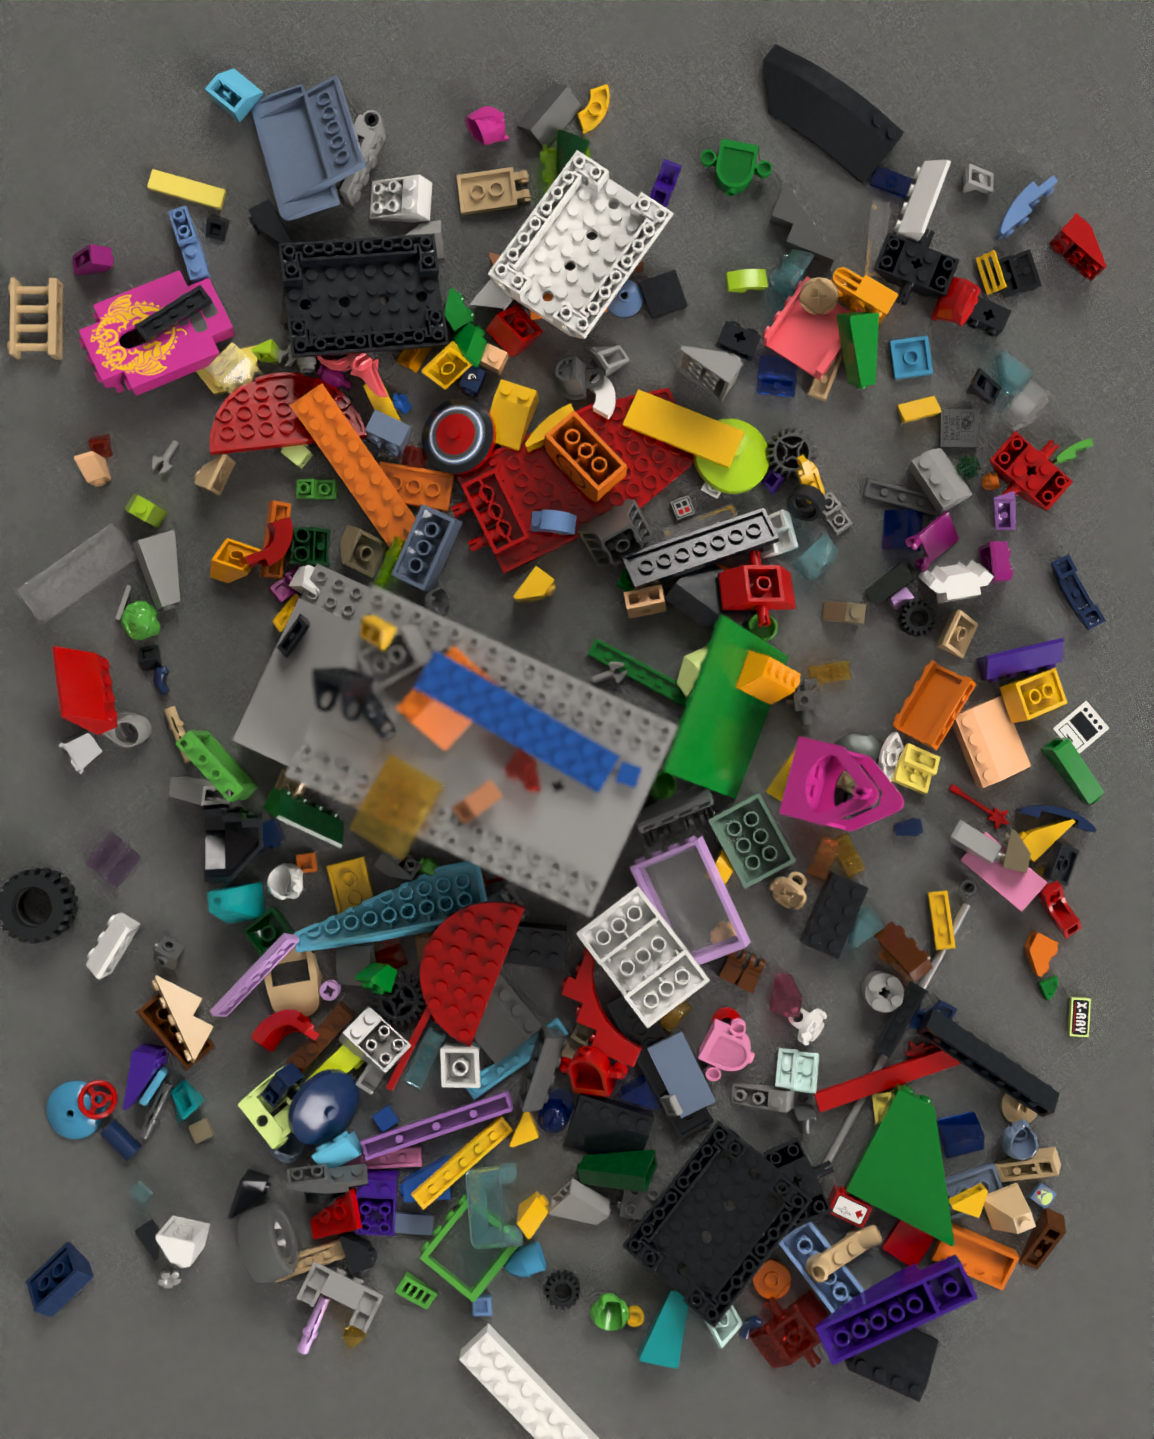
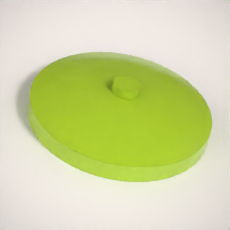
[694,419,770,494]

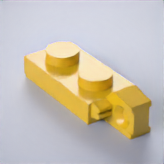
[796,455,825,504]

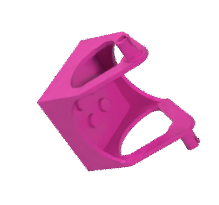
[779,736,904,831]

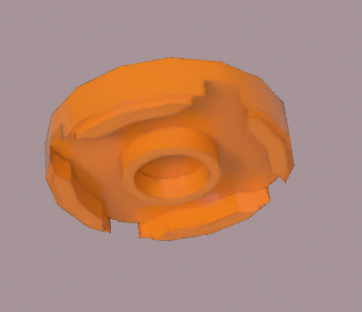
[752,1259,791,1299]

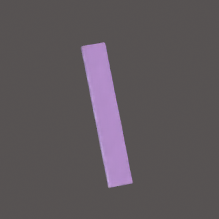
[210,933,300,1017]

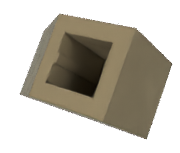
[999,829,1031,873]

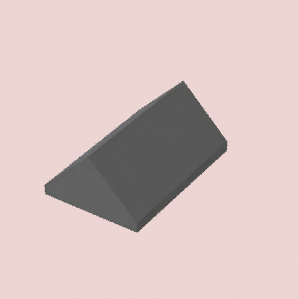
[516,82,582,151]

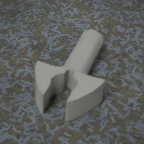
[278,343,297,368]
[152,440,179,475]
[591,662,627,684]

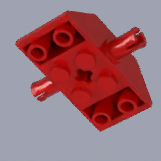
[989,431,1073,511]
[717,550,796,627]

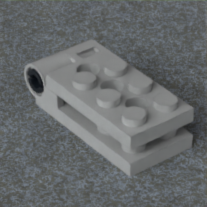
[335,110,386,207]

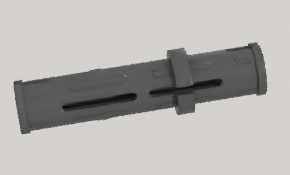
[138,1080,175,1139]

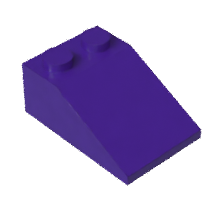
[123,1043,168,1110]

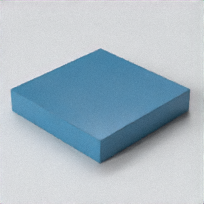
[889,335,933,380]

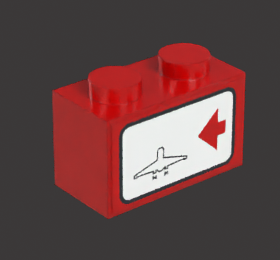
[827,1186,872,1229]

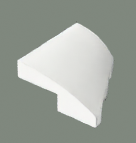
[760,509,798,559]

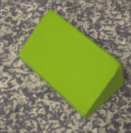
[251,339,280,363]

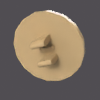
[1001,1093,1037,1123]

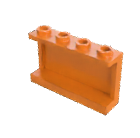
[893,660,976,751]

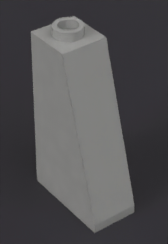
[132,530,180,611]

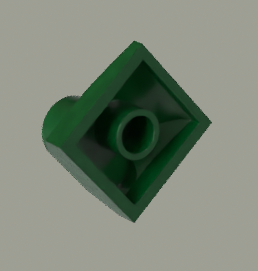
[242,906,295,956]

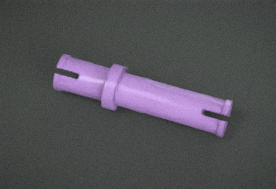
[297,1293,331,1354]

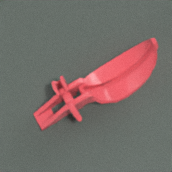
[316,352,388,398]

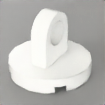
[788,1007,827,1045]

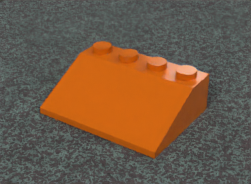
[396,645,498,751]

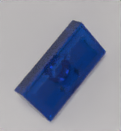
[870,165,913,199]

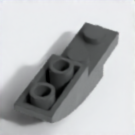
[287,1163,368,1193]

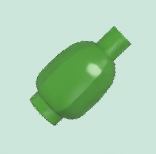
[418,857,440,876]

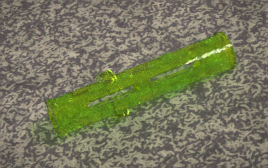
[372,536,406,590]

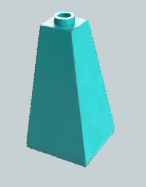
[207,881,266,924]
[636,1289,688,1369]

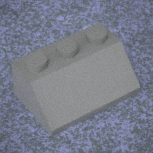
[908,448,973,515]

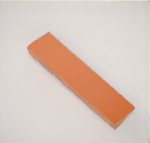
[260,500,291,579]

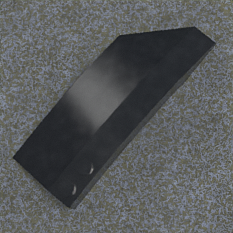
[763,44,904,184]

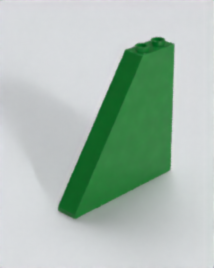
[845,1084,955,1247]

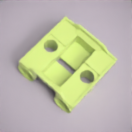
[238,1067,300,1150]

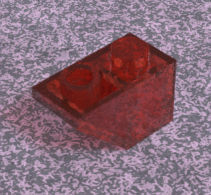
[504,748,542,794]

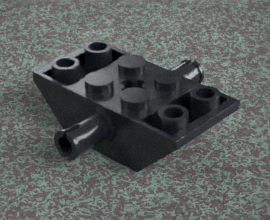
[873,229,960,305]
[763,1137,835,1228]

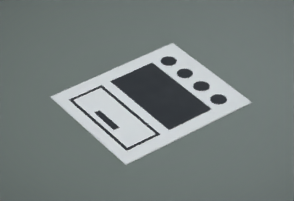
[1053,701,1110,754]

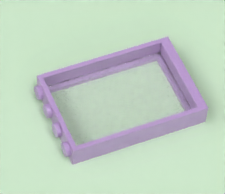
[630,835,751,965]

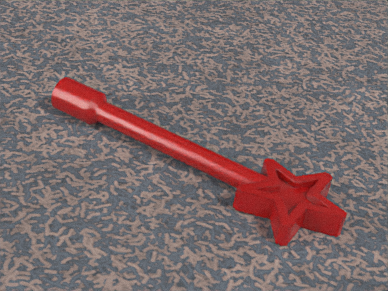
[948,784,1009,829]
[905,1031,971,1058]

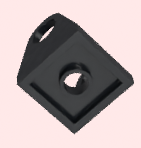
[312,667,374,722]

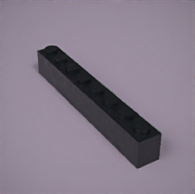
[916,1008,1060,1117]

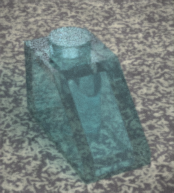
[996,350,1034,395]
[848,906,885,949]

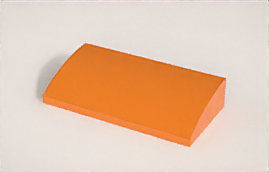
[931,1222,1019,1291]

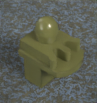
[836,771,856,796]

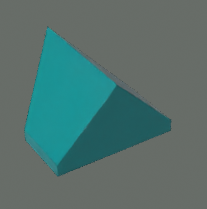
[171,1079,205,1125]

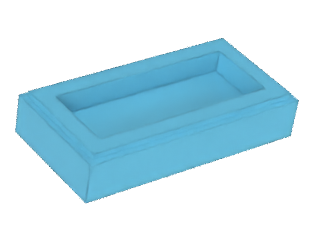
[139,1065,170,1106]

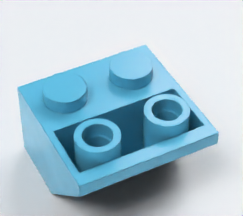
[205,68,264,123]
[312,1131,363,1169]

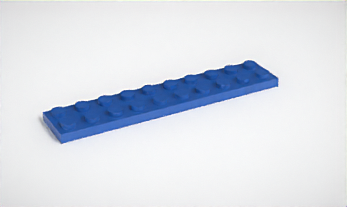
[413,650,620,793]

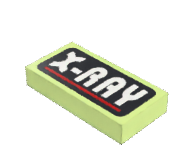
[1067,997,1091,1037]

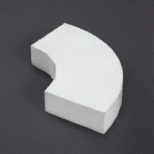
[589,374,616,420]
[878,732,904,781]

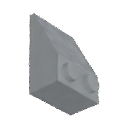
[356,624,431,693]

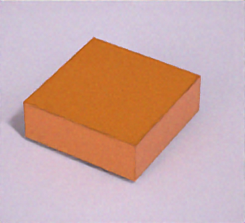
[295,852,318,873]

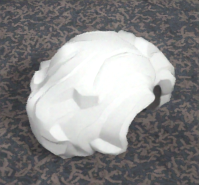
[267,863,303,900]

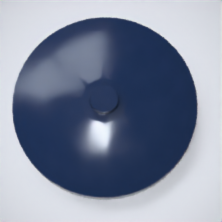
[288,1069,359,1145]

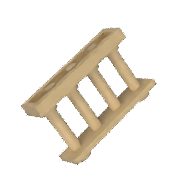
[7,278,63,359]

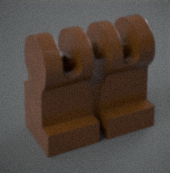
[717,949,766,994]

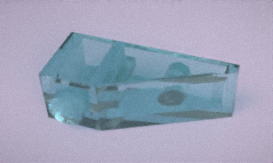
[404,1027,446,1089]

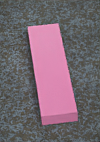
[345,1146,422,1169]

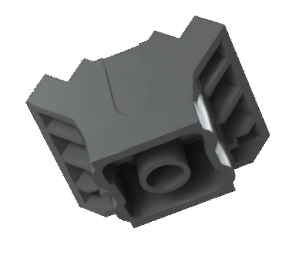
[578,499,653,567]

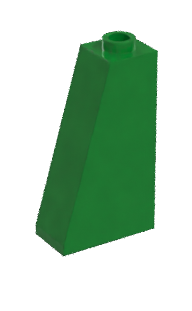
[836,312,879,389]
[1040,738,1105,805]

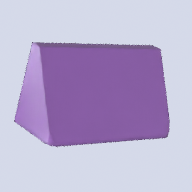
[994,491,1016,530]

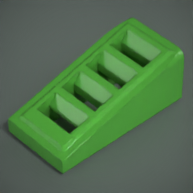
[395,1271,438,1310]

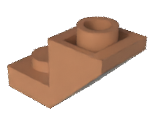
[451,779,503,825]

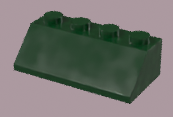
[262,787,344,848]

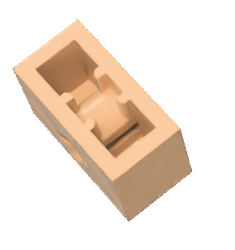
[624,585,667,619]

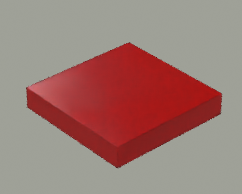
[881,1219,935,1266]

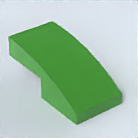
[1051,438,1093,464]

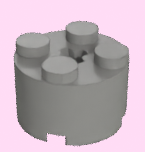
[861,970,904,1012]

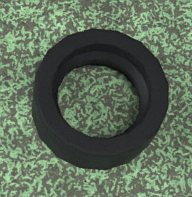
[787,484,826,522]

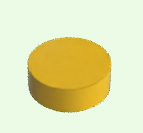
[627,1305,644,1327]

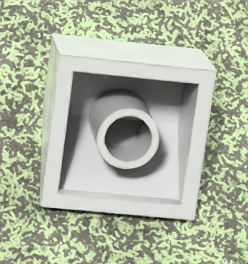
[440,1043,480,1088]

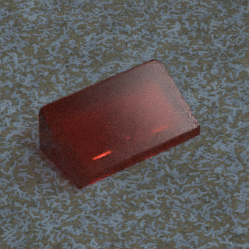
[374,943,408,969]

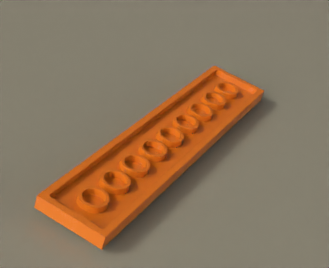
[290,383,416,559]

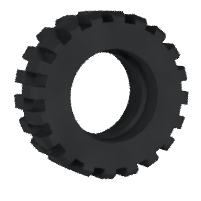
[0,868,78,944]

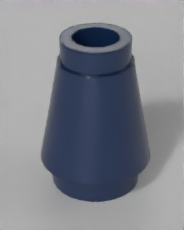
[894,817,923,836]

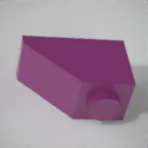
[72,244,114,275]

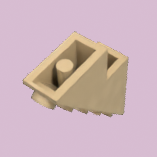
[151,975,214,1063]

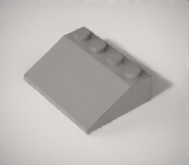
[675,346,743,402]

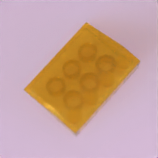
[349,754,446,860]

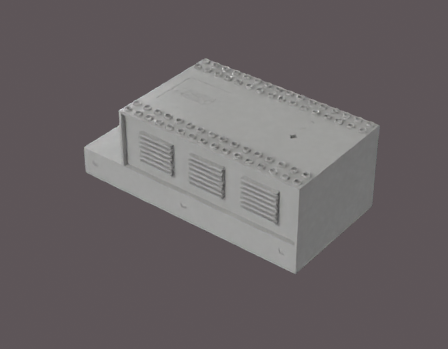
[232,564,678,917]

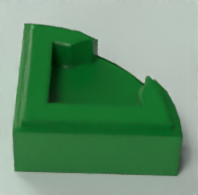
[1037,975,1058,1001]

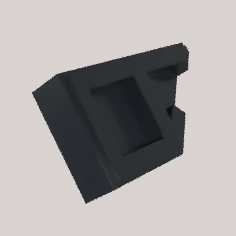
[135,1218,160,1261]

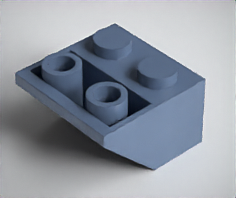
[365,410,411,457]

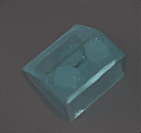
[769,249,815,298]
[792,533,839,580]

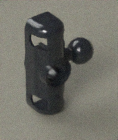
[356,690,397,742]

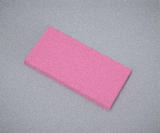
[960,832,1048,912]

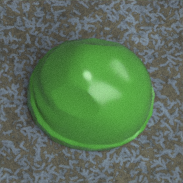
[648,770,677,800]

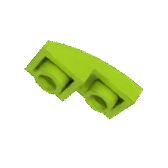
[725,269,768,293]

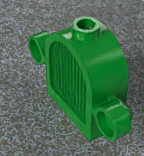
[700,138,772,197]

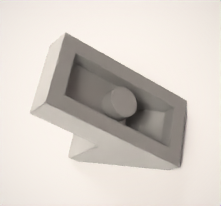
[962,163,994,194]

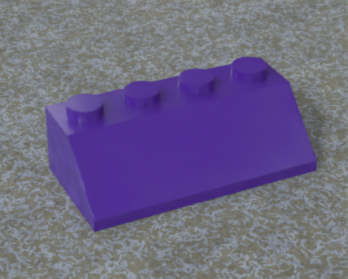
[976,638,1064,683]

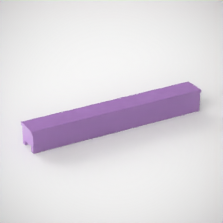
[360,1090,514,1161]

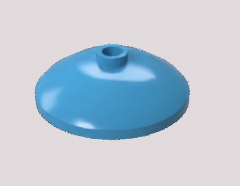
[46,1080,105,1139]

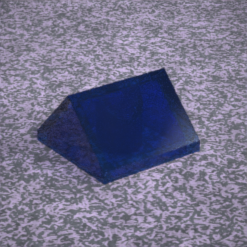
[882,509,923,551]
[620,1074,659,1110]
[937,1111,985,1158]

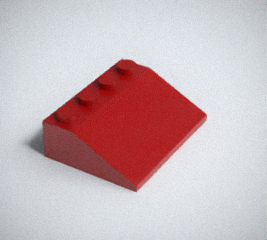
[52,646,118,735]

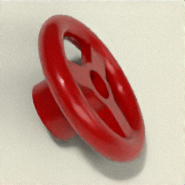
[77,1080,118,1120]

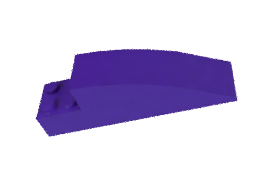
[815,1254,978,1366]

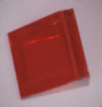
[88,434,113,458]
[401,445,427,469]

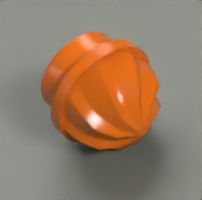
[981,472,1000,491]

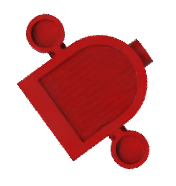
[558,1046,628,1097]

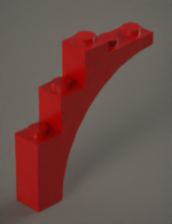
[560,946,642,1067]

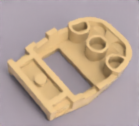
[264,946,323,1017]

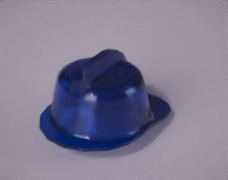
[537,1088,574,1133]

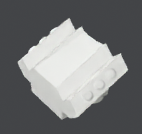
[918,560,994,604]

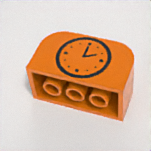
[545,410,627,502]

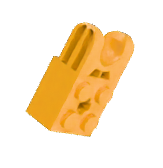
[830,267,899,325]

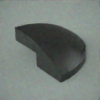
[835,733,884,770]

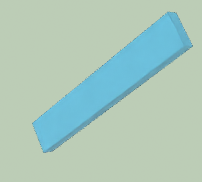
[466,1017,568,1100]

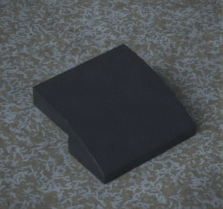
[992,249,1042,299]
[275,614,310,658]

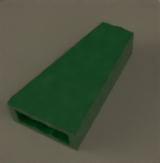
[576,1150,658,1192]

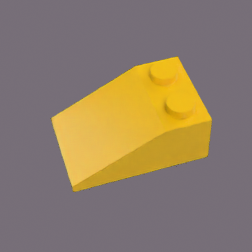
[490,379,539,451]
[999,667,1067,723]

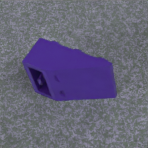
[356,1169,399,1236]

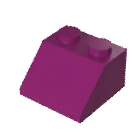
[979,541,1013,584]

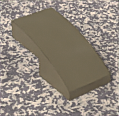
[560,1022,596,1059]

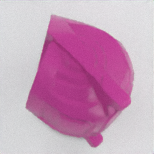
[465,106,509,146]

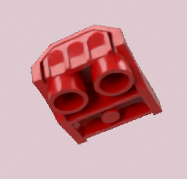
[931,277,981,326]

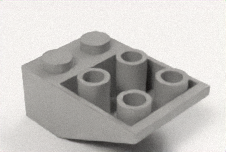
[339,1006,411,1074]

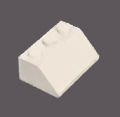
[86,912,141,979]
[155,1216,210,1268]

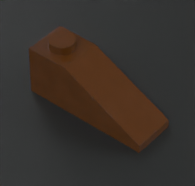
[1020,1208,1066,1270]

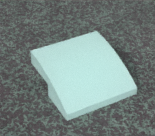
[775,1048,819,1094]

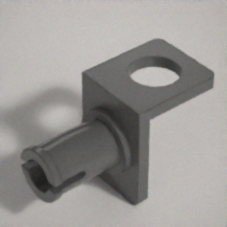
[793,1091,816,1134]

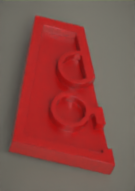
[310,1188,362,1240]

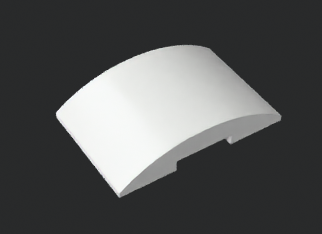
[576,886,710,1028]

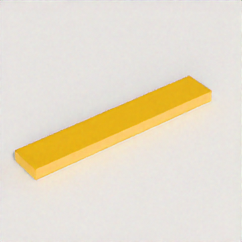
[410,1115,513,1210]

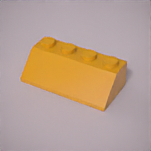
[735,650,801,705]

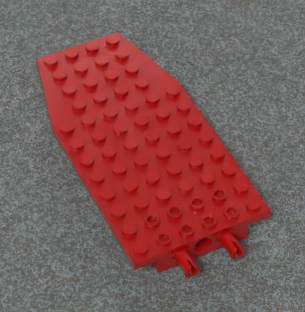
[450,387,694,574]

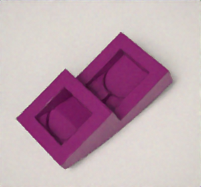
[269,565,302,604]

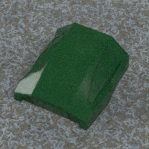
[287,527,331,567]

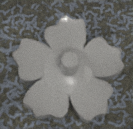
[157,1269,182,1288]

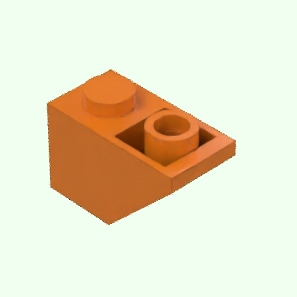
[1024,930,1059,977]

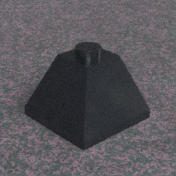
[228,1169,271,1219]

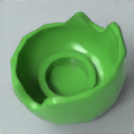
[748,613,778,642]

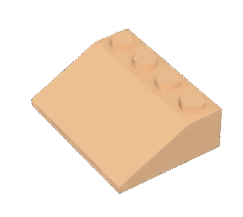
[952,695,1031,788]

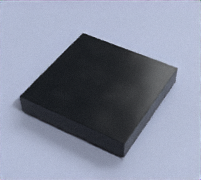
[639,270,688,320]
[1043,841,1079,887]

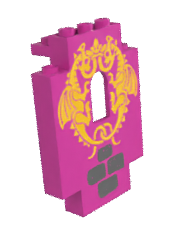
[78,270,236,396]

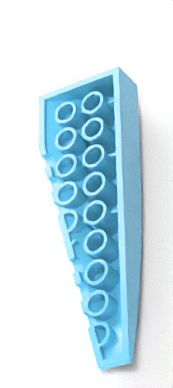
[294,861,487,953]

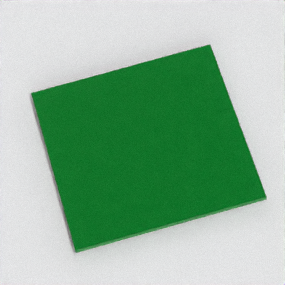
[663,615,789,799]

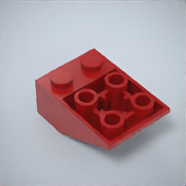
[1049,213,1107,281]

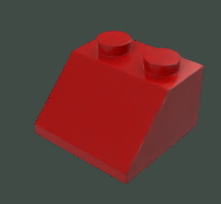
[486,304,544,358]

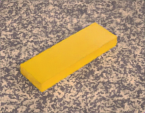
[927,890,956,950]

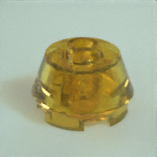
[658,999,692,1032]

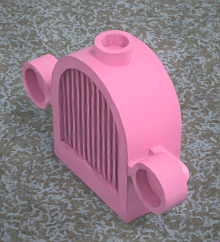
[698,1018,755,1081]

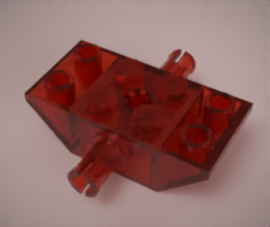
[749,1290,830,1368]

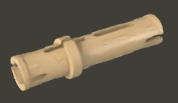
[163,706,191,764]

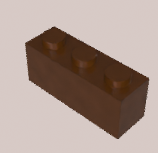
[874,921,933,982]

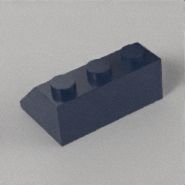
[26,1242,94,1317]

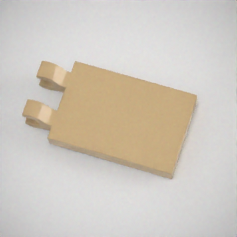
[457,167,531,215]

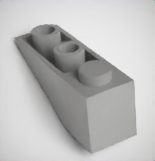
[731,1083,795,1113]

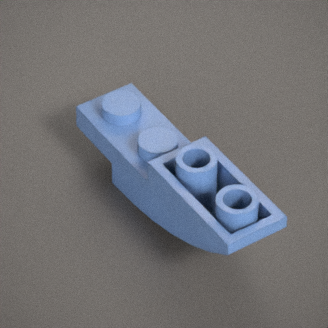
[995,175,1058,241]
[168,205,211,284]

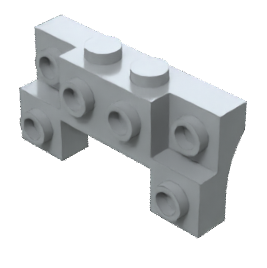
[296,1261,384,1333]

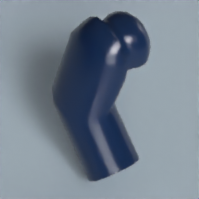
[153,666,170,696]
[739,1315,763,1339]

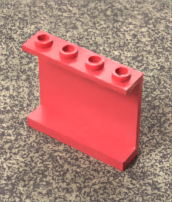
[762,276,864,381]

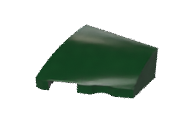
[556,130,590,174]

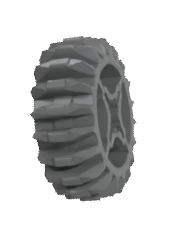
[766,428,817,480]

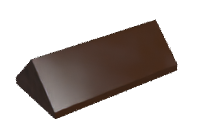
[136,993,215,1071]

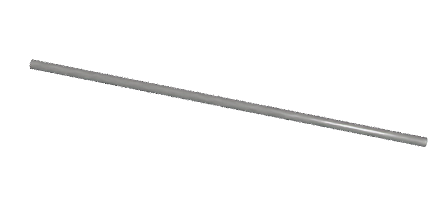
[818,902,970,1184]

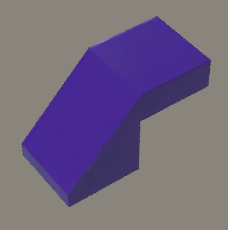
[650,159,682,208]

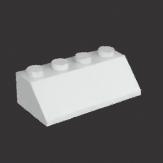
[893,160,951,243]

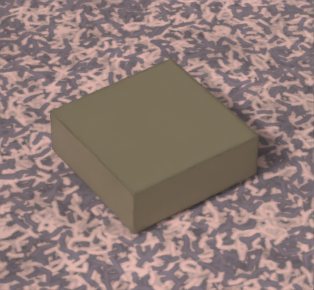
[188,1117,215,1144]

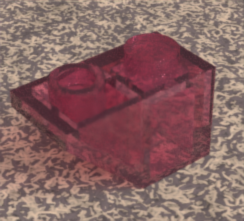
[769,973,803,1017]

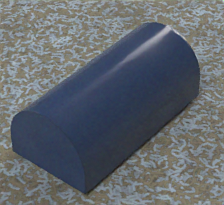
[100,1119,142,1162]

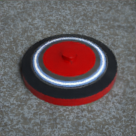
[422,398,496,475]

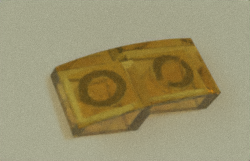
[808,660,852,684]
[830,833,866,878]

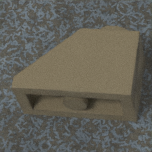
[822,602,866,626]

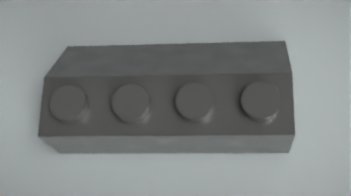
[518,1025,567,1112]

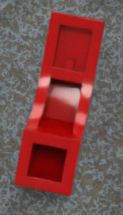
[240,517,293,568]
[1038,881,1082,939]

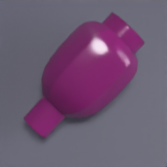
[317,365,352,390]

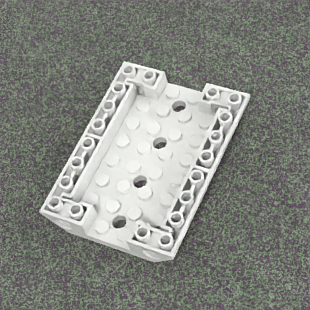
[488,150,674,339]

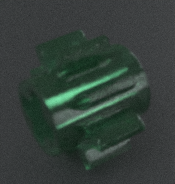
[956,455,981,479]

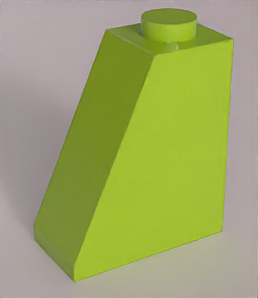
[125,493,168,528]

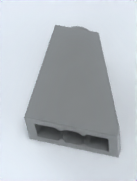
[169,777,231,805]
[950,820,1002,865]
[548,1178,610,1225]

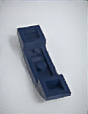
[1050,554,1106,630]
[1015,805,1097,833]

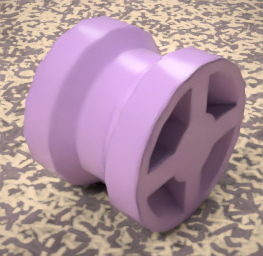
[320,979,341,1001]

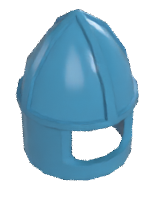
[504,1241,546,1278]

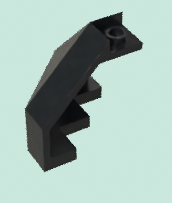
[203,804,264,888]

